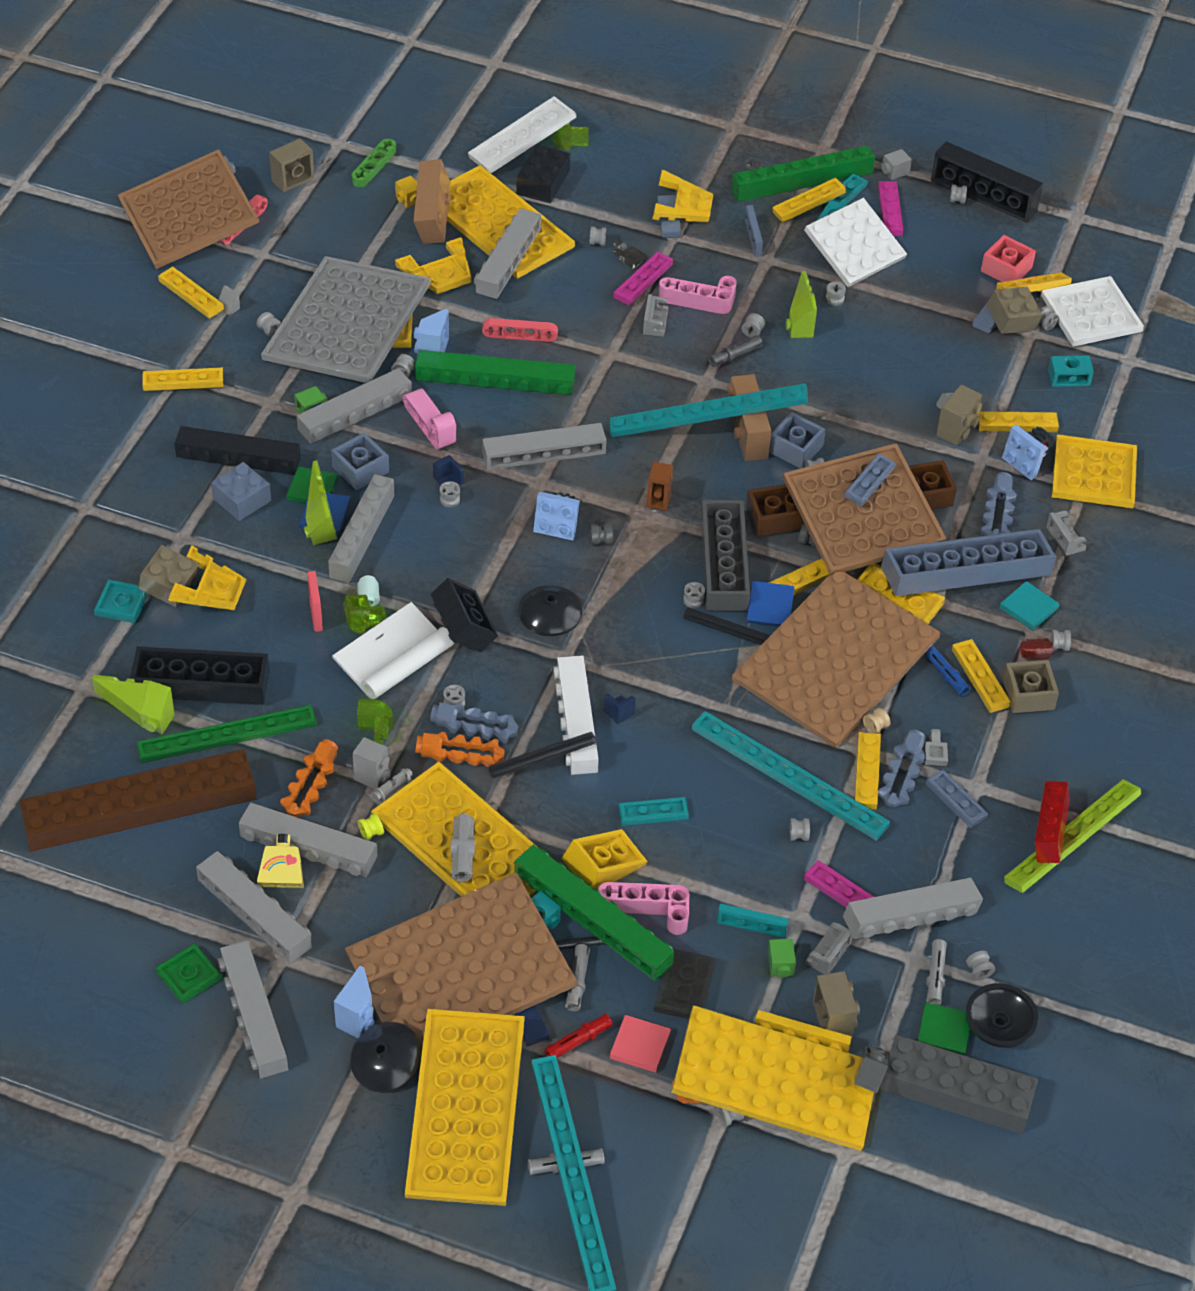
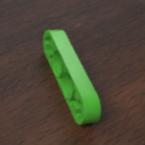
[352,139,396,187]

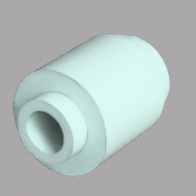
[357,575,380,608]

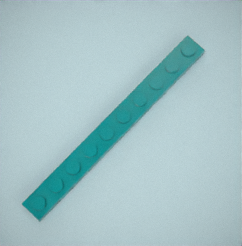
[610,383,808,438]
[692,711,890,841]
[531,1055,616,1291]

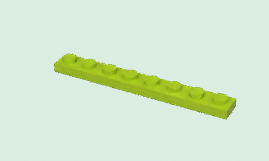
[1004,779,1141,893]

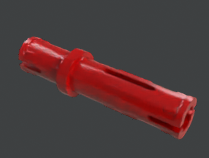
[544,1013,612,1058]

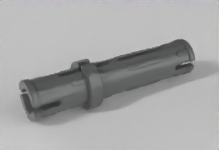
[708,335,762,367]

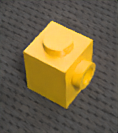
[395,175,418,208]

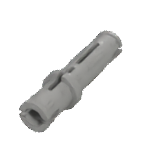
[926,939,947,1005]
[565,944,590,1012]
[528,1148,605,1176]

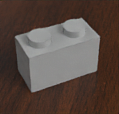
[353,737,390,789]

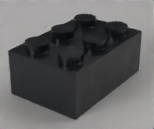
[516,144,571,204]
[430,578,498,652]

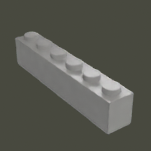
[474,208,541,299]
[297,368,412,444]
[482,423,606,470]
[328,474,394,583]
[239,802,378,878]
[196,851,312,964]
[843,878,983,939]
[217,940,288,1079]

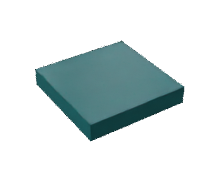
[94,579,148,623]
[999,581,1060,631]

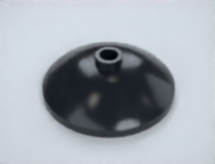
[519,585,582,636]
[965,983,1039,1048]
[350,1022,422,1093]

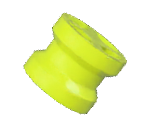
[358,813,384,840]

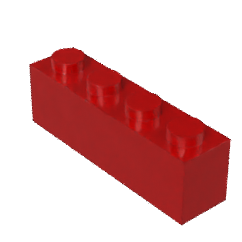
[1035,781,1070,863]

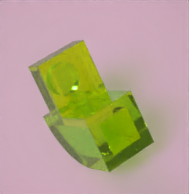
[552,122,589,151]
[343,595,387,634]
[357,699,393,745]

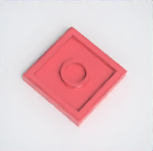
[307,571,323,632]
[610,1015,671,1073]

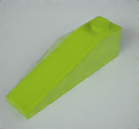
[785,271,817,338]
[304,461,337,545]
[92,675,175,735]

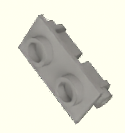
[368,768,413,805]

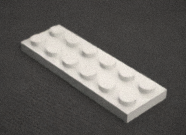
[468,96,576,173]

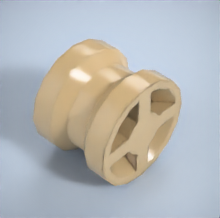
[863,708,891,734]

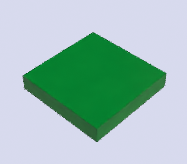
[286,466,338,504]
[155,943,222,1004]
[918,1002,970,1056]

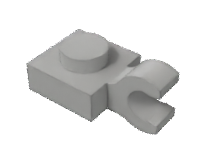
[924,729,948,766]

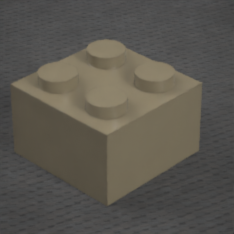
[269,138,315,192]
[987,286,1043,334]
[936,385,982,445]
[138,545,199,608]
[1002,660,1059,713]
[812,971,860,1037]

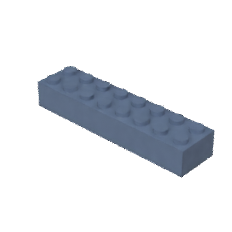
[881,529,1056,596]

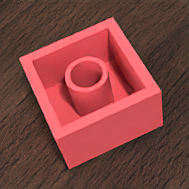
[981,235,1036,282]

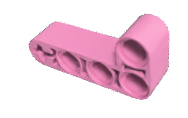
[659,276,737,314]
[402,388,456,450]
[598,882,689,935]

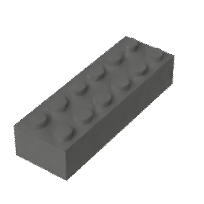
[701,500,750,611]
[880,1035,1038,1134]

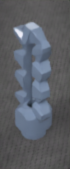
[981,472,1017,536]
[430,702,519,744]
[878,730,925,808]

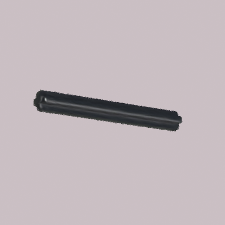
[684,608,771,645]
[489,732,596,778]

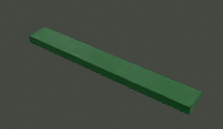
[137,705,317,764]

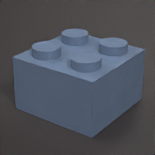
[769,412,826,469]
[331,432,389,491]
[211,462,271,521]

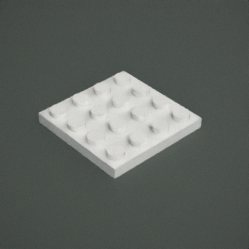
[804,198,907,287]
[1041,276,1144,346]

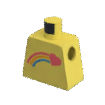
[257,834,304,888]

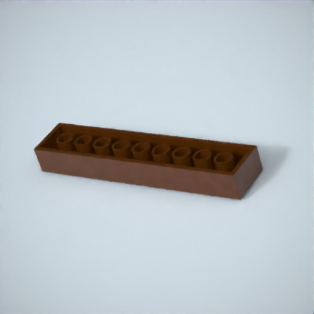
[746,460,957,536]
[19,749,257,852]

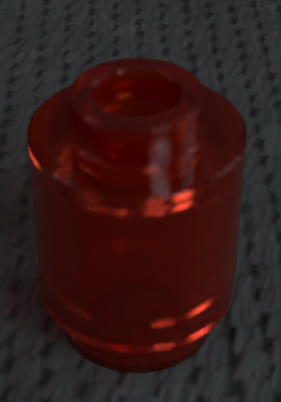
[1020,638,1054,660]

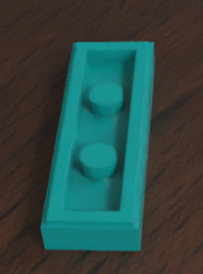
[821,174,868,208]
[618,797,689,826]
[717,903,789,938]

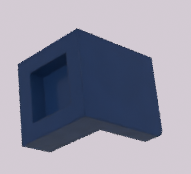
[433,455,464,485]
[604,693,636,724]

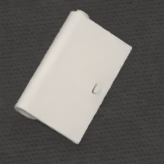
[332,602,454,700]

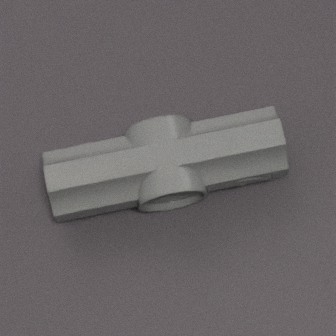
[451,814,475,882]

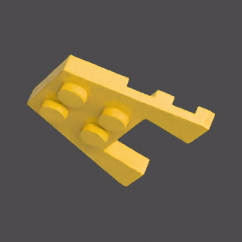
[652,170,713,222]
[395,237,471,294]
[168,545,246,610]

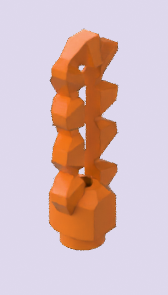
[415,732,505,767]
[280,739,338,817]

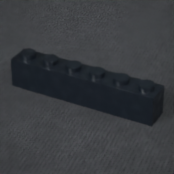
[174,426,301,475]

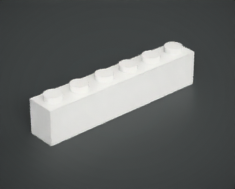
[553,656,598,775]

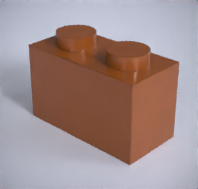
[647,462,674,511]

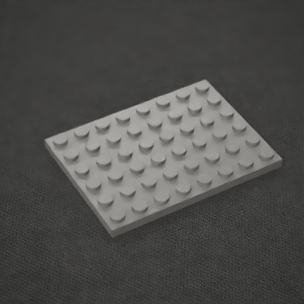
[261,256,431,383]

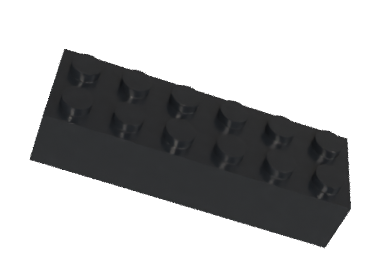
[931,141,1043,223]
[130,646,270,704]

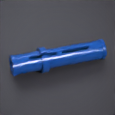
[924,645,971,697]

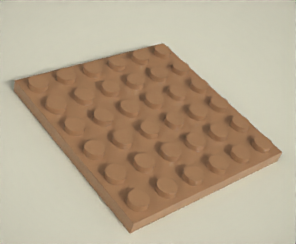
[118,149,260,269]
[782,443,947,575]

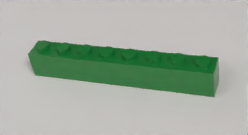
[731,146,875,202]
[415,350,575,395]
[514,844,674,981]

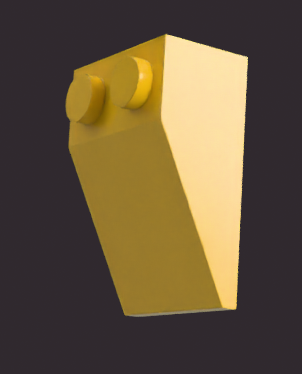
[561,829,648,890]

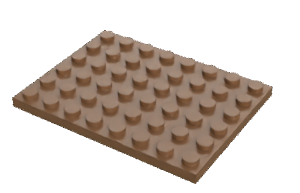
[732,572,940,748]
[345,873,578,1049]

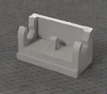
[643,294,669,337]
[1047,511,1087,556]
[805,922,852,975]

